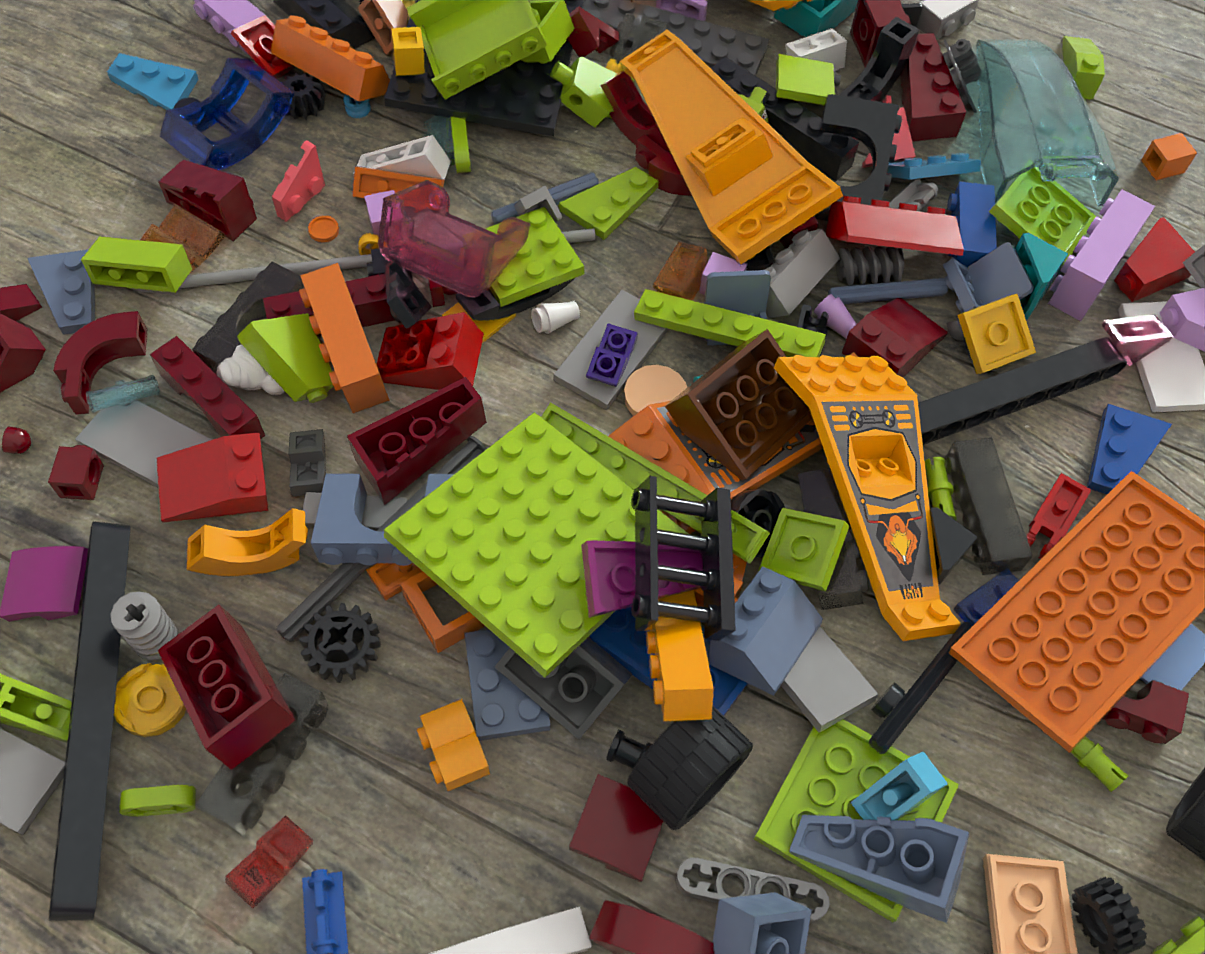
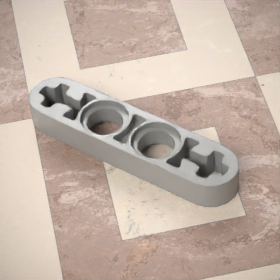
[676,858,830,923]

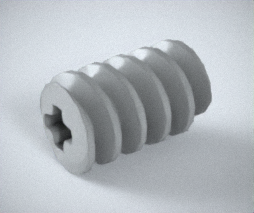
[111,592,178,661]

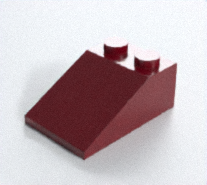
[842,298,948,377]

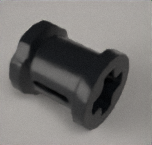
[606,730,652,768]

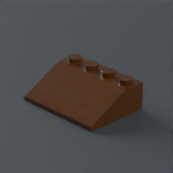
[665,329,813,481]

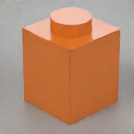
[1141,133,1197,180]

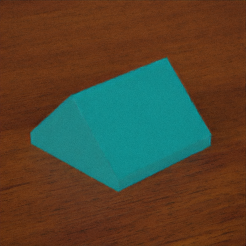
[1015,233,1068,320]

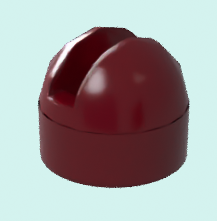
[2,426,31,454]

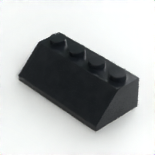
[273,0,375,50]

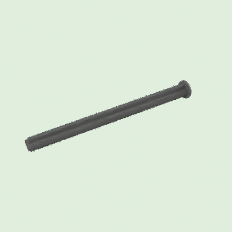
[276,435,487,642]

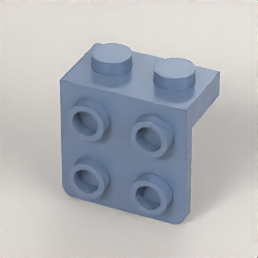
[943,242,1034,313]
[704,270,771,345]

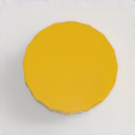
[114,663,186,737]

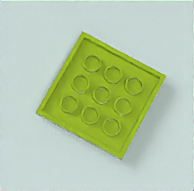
[753,719,959,923]

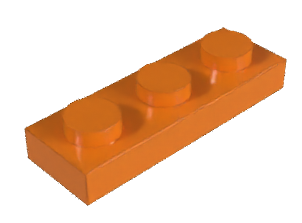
[352,166,444,210]

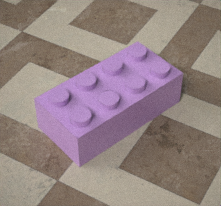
[1048,189,1155,321]

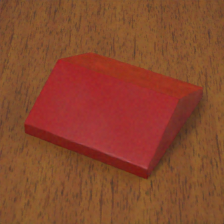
[230,15,295,79]

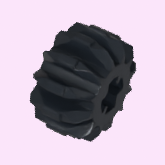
[276,72,326,120]

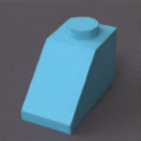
[851,751,948,820]

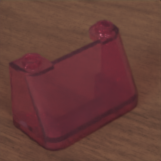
[378,180,530,298]

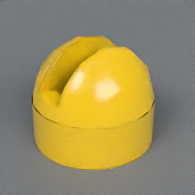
[358,233,383,255]

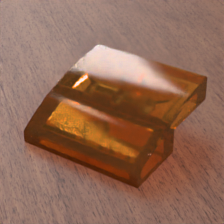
[140,204,225,274]

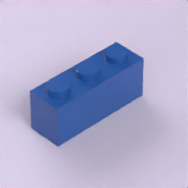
[947,181,997,267]

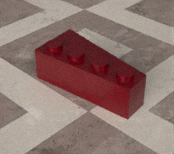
[900,33,967,142]
[347,377,487,505]

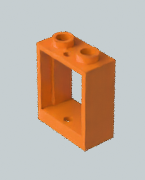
[400,571,485,653]

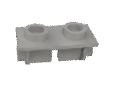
[889,178,938,211]

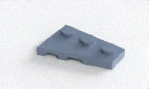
[27,249,95,335]

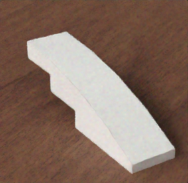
[431,907,592,954]

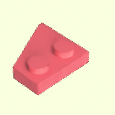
[272,140,325,222]

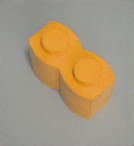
[416,699,490,792]

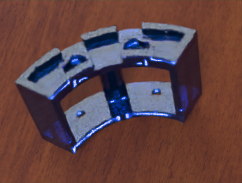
[160,58,294,170]

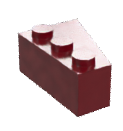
[158,160,257,241]

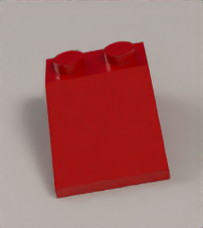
[156,433,269,523]

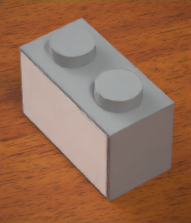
[917,0,979,40]

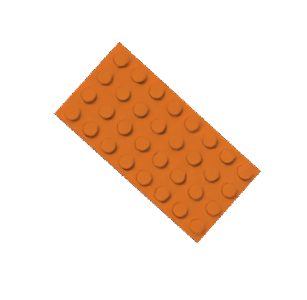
[949,471,1205,753]

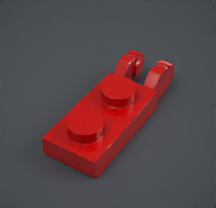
[1019,473,1091,559]

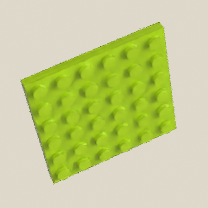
[384,412,689,678]

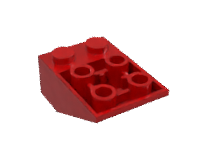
[376,312,484,390]

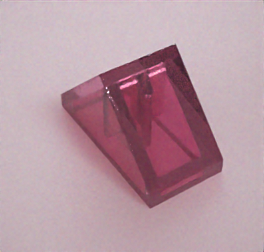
[1102,315,1173,366]

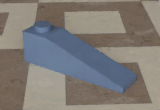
[789,815,969,923]

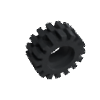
[1072,877,1147,954]

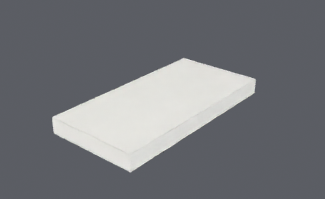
[1118,302,1205,413]

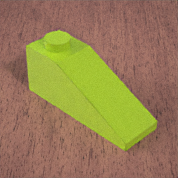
[1062,36,1105,100]
[0,673,72,743]

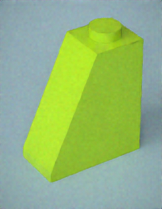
[237,313,334,403]

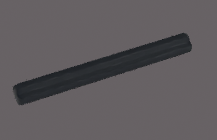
[869,622,972,754]

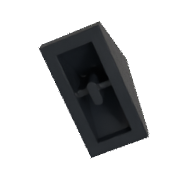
[930,507,977,584]

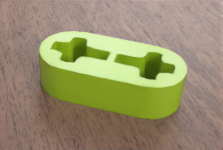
[119,785,196,817]

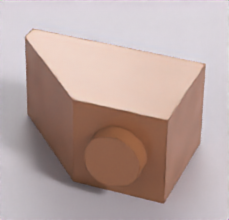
[357,0,408,55]

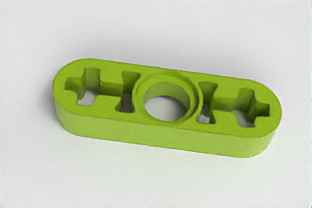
[451,117,471,173]

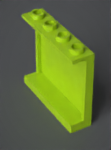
[407,0,548,99]

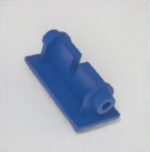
[302,869,349,954]

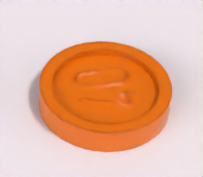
[308,216,339,243]

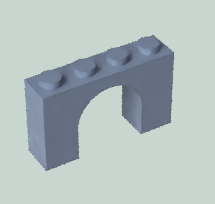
[311,474,454,566]

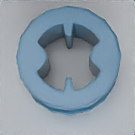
[344,94,371,118]

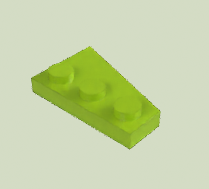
[558,167,659,240]

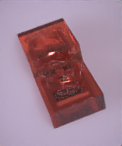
[225,815,313,909]

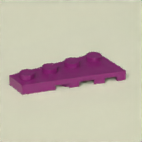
[581,540,703,618]

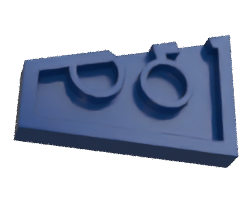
[1087,404,1172,494]

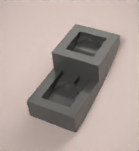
[288,429,326,496]

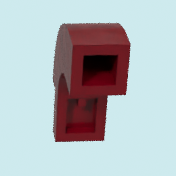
[600,71,671,153]
[635,134,692,196]
[53,311,147,415]
[589,900,715,954]

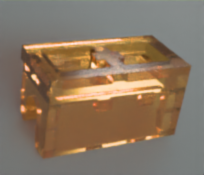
[653,242,708,301]

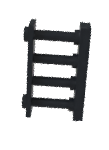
[631,476,736,641]

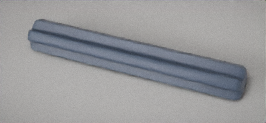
[491,173,599,225]
[828,278,948,304]

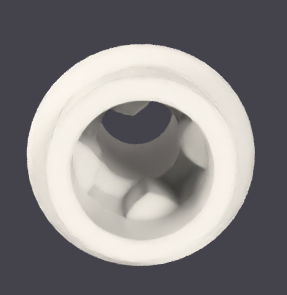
[531,301,580,334]

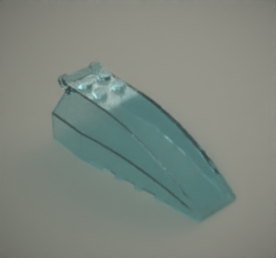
[976,39,1119,206]

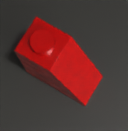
[1114,217,1195,302]

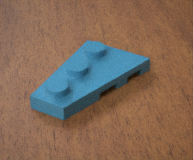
[107,53,199,118]
[887,153,981,179]

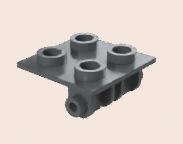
[943,39,982,113]

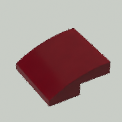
[569,774,663,882]

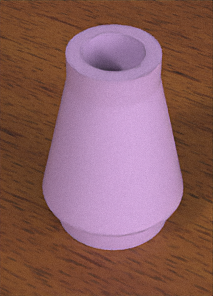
[814,294,857,339]

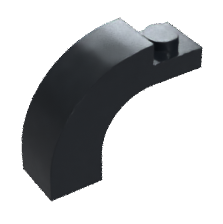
[839,17,919,102]

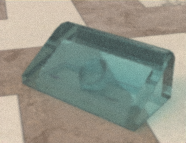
[424,116,455,166]

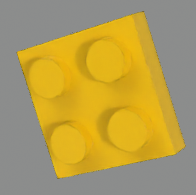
[957,293,1036,374]

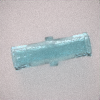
[86,375,160,413]

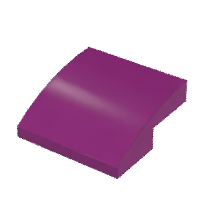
[0,546,88,622]

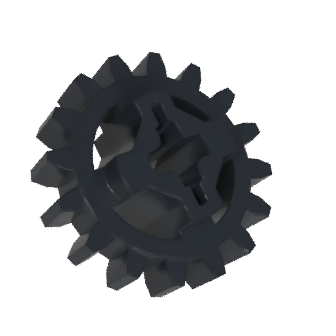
[300,603,381,683]

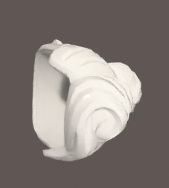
[216,345,284,395]

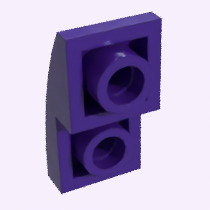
[586,323,638,387]

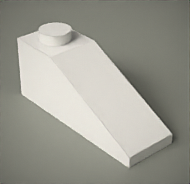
[353,135,451,180]

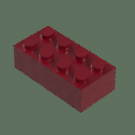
[158,604,295,770]

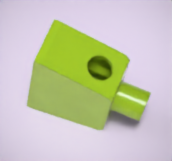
[550,57,617,128]

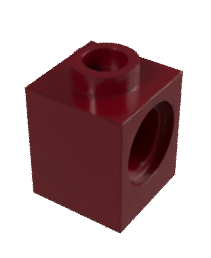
[48,445,104,500]

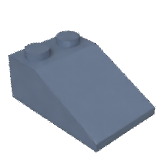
[713,892,812,954]

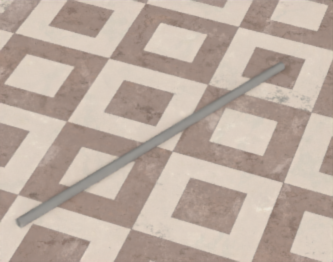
[138,228,595,293]

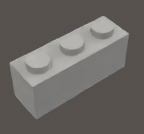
[765,229,840,318]

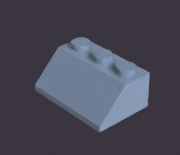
[709,566,823,696]

